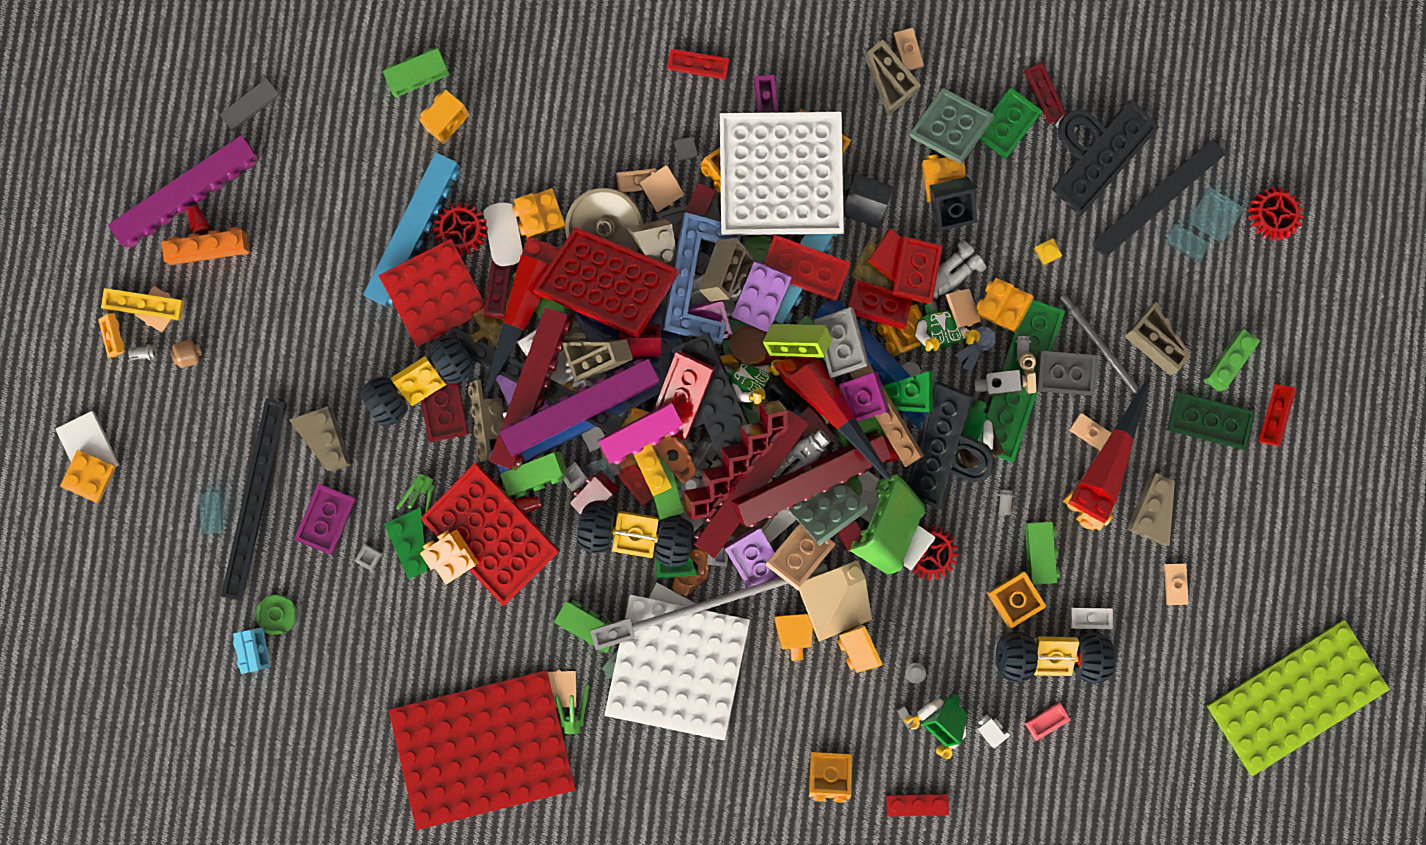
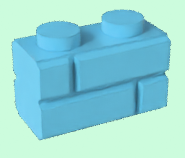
[233,627,271,674]

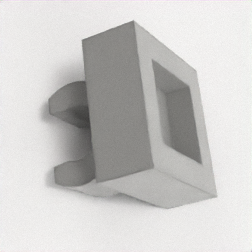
[563,462,588,492]

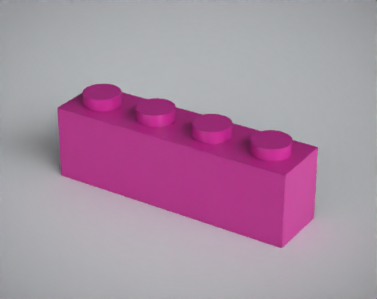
[598,402,683,464]

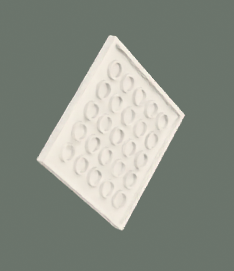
[720,112,844,235]
[604,594,750,740]

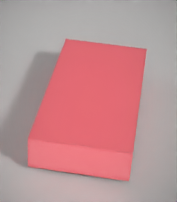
[1025,702,1071,741]

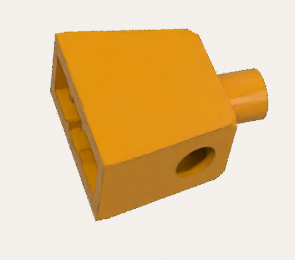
[774,614,813,661]

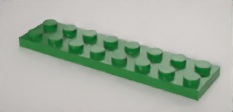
[987,300,1065,463]

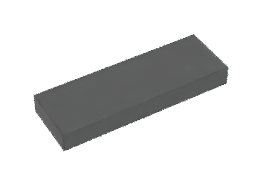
[219,78,280,131]

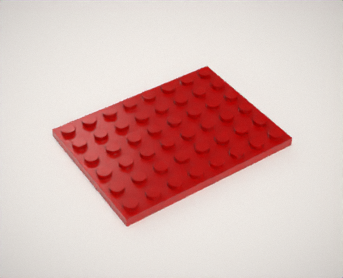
[389,670,576,830]

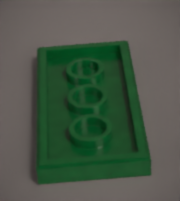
[1166,391,1255,451]

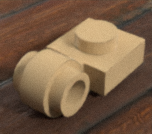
[1018,352,1036,393]

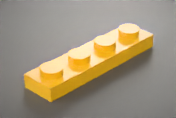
[101,288,184,321]
[622,414,672,496]

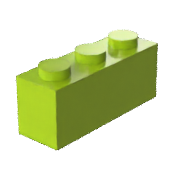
[763,324,832,357]

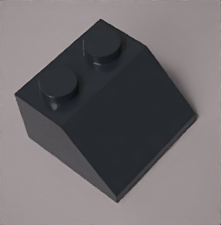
[843,174,893,228]

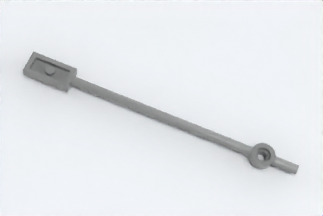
[590,564,828,650]

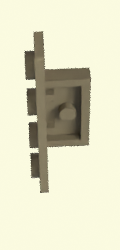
[468,379,504,462]

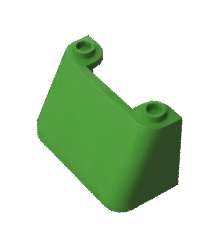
[849,475,925,575]

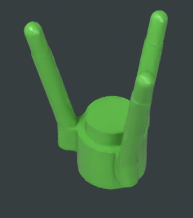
[396,474,435,526]
[555,684,590,734]

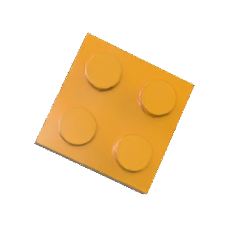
[60,449,116,503]

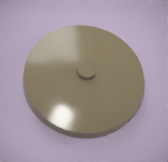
[565,188,644,252]

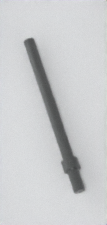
[1060,294,1140,394]

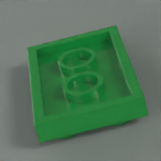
[979,88,1042,160]

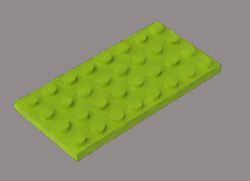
[1206,620,1390,776]

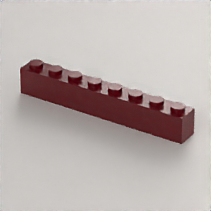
[489,307,573,470]
[693,410,809,559]
[732,432,891,527]

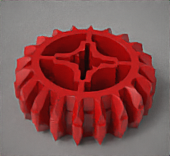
[1248,187,1304,241]
[433,202,488,257]
[912,525,959,580]

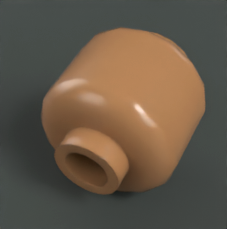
[170,340,202,368]

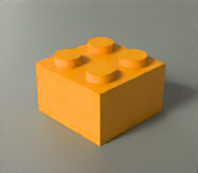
[419,90,469,144]
[986,571,1047,628]

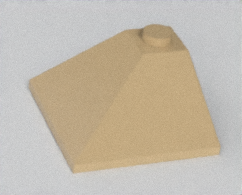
[799,560,872,641]

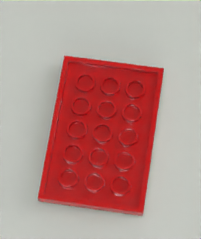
[533,227,679,338]
[420,462,561,607]

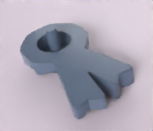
[955,326,996,373]

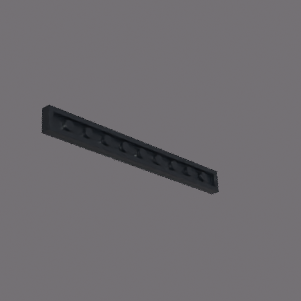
[448,326,625,433]
[221,399,287,601]

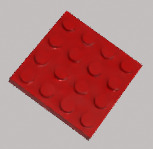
[378,238,485,347]

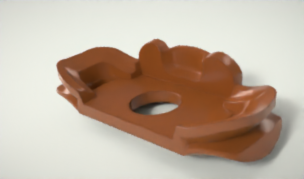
[652,433,696,483]
[672,545,710,596]

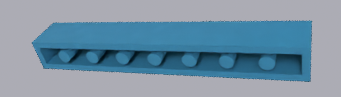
[363,153,461,308]

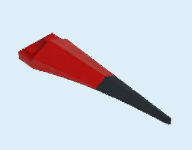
[486,237,561,392]
[774,356,891,481]
[1068,377,1150,524]

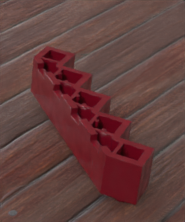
[684,400,788,520]

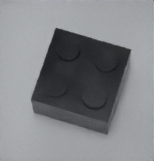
[929,177,978,231]

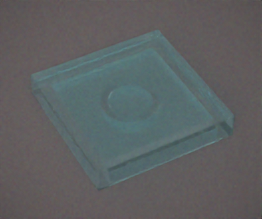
[1187,187,1244,243]

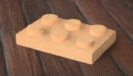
[766,524,835,590]

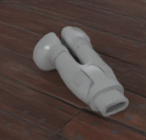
[933,240,987,299]
[772,430,831,477]

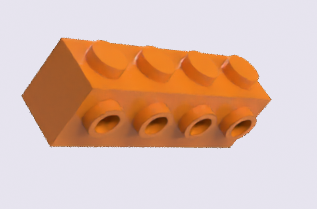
[162,227,250,265]

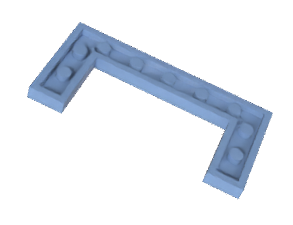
[662,212,741,344]

